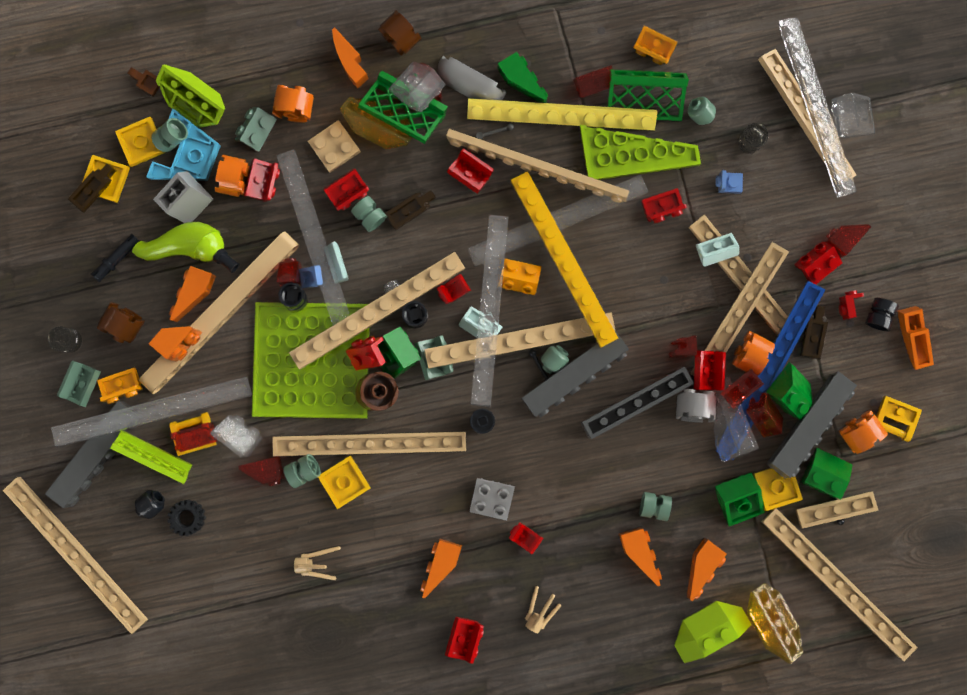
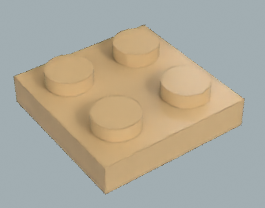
[308,120,360,173]

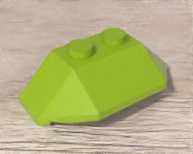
[156,64,225,128]
[674,601,752,663]

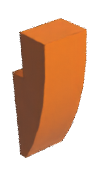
[332,27,369,89]
[897,306,934,370]

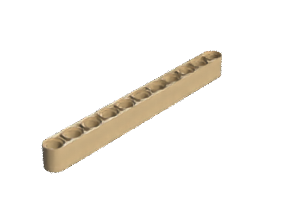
[139,231,299,394]

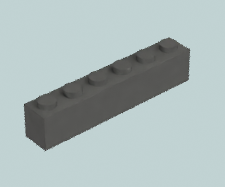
[521,331,629,418]
[580,367,694,439]
[766,371,857,478]
[45,401,142,508]

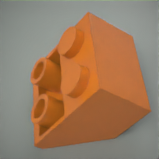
[149,326,202,362]

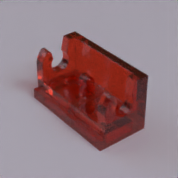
[573,65,617,98]
[669,335,697,358]
[746,392,783,438]
[170,423,218,452]

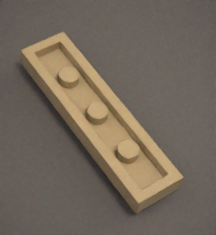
[795,491,878,529]

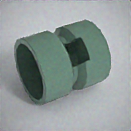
[151,118,188,152]
[351,196,387,232]
[284,454,321,488]
[639,492,672,521]

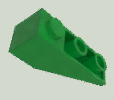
[497,52,548,103]

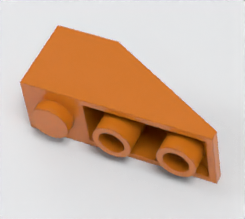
[169,266,216,322]
[619,527,662,586]
[687,538,727,602]
[420,539,462,598]

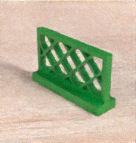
[607,69,689,121]
[358,71,448,144]

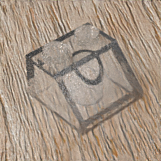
[389,62,446,113]
[831,93,876,138]
[210,414,263,457]

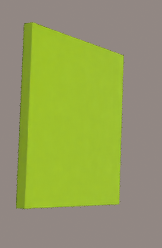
[252,302,370,419]

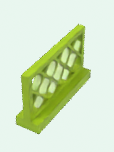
[110,430,192,484]

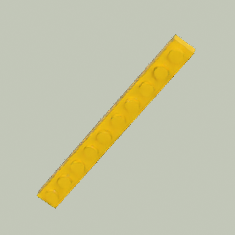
[511,171,618,348]

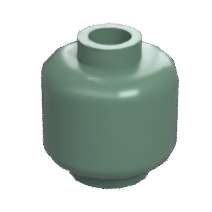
[688,97,716,125]
[541,345,569,374]

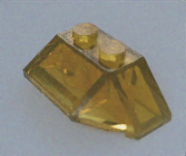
[340,97,413,150]
[747,583,803,664]

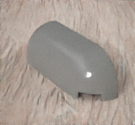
[437,56,506,100]

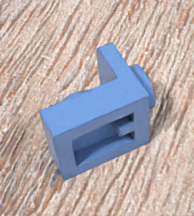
[715,170,743,194]
[299,265,323,288]

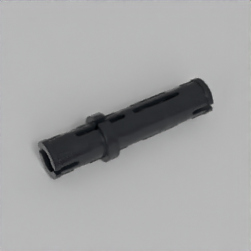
[91,233,140,282]

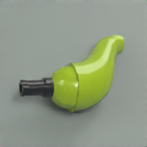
[132,222,240,273]

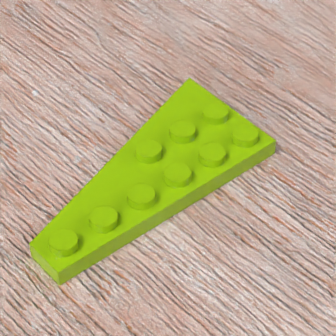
[580,125,701,180]

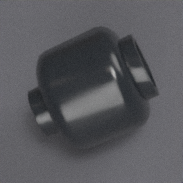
[135,490,165,519]

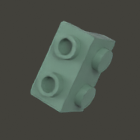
[235,107,277,152]
[415,335,454,381]
[57,361,101,407]

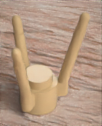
[294,546,341,580]
[525,586,561,633]

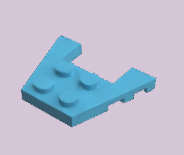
[146,109,221,181]

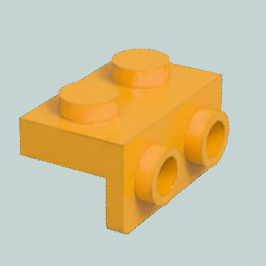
[633,25,678,65]
[498,258,542,295]
[97,368,143,404]

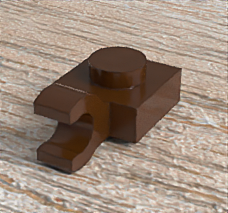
[127,67,160,97]

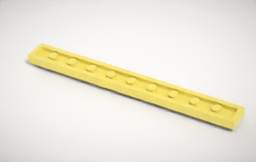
[467,98,657,131]

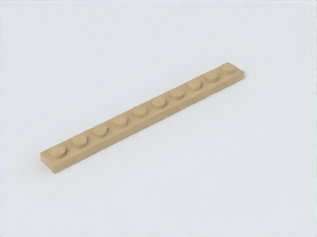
[446,129,629,203]
[289,252,465,369]
[424,312,616,369]
[273,432,466,456]
[3,477,148,634]
[761,508,918,661]

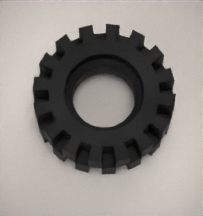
[167,500,206,536]

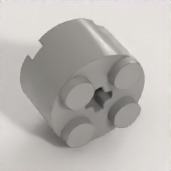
[676,389,716,423]

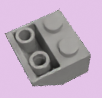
[153,171,213,223]

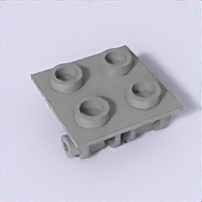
[469,478,515,521]

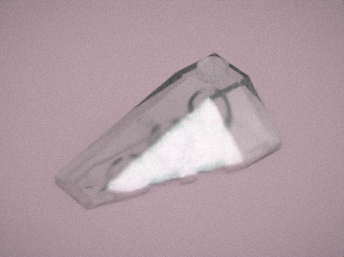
[712,377,759,463]

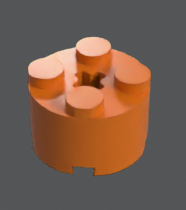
[272,85,314,123]
[215,155,250,197]
[732,331,775,377]
[839,410,888,454]

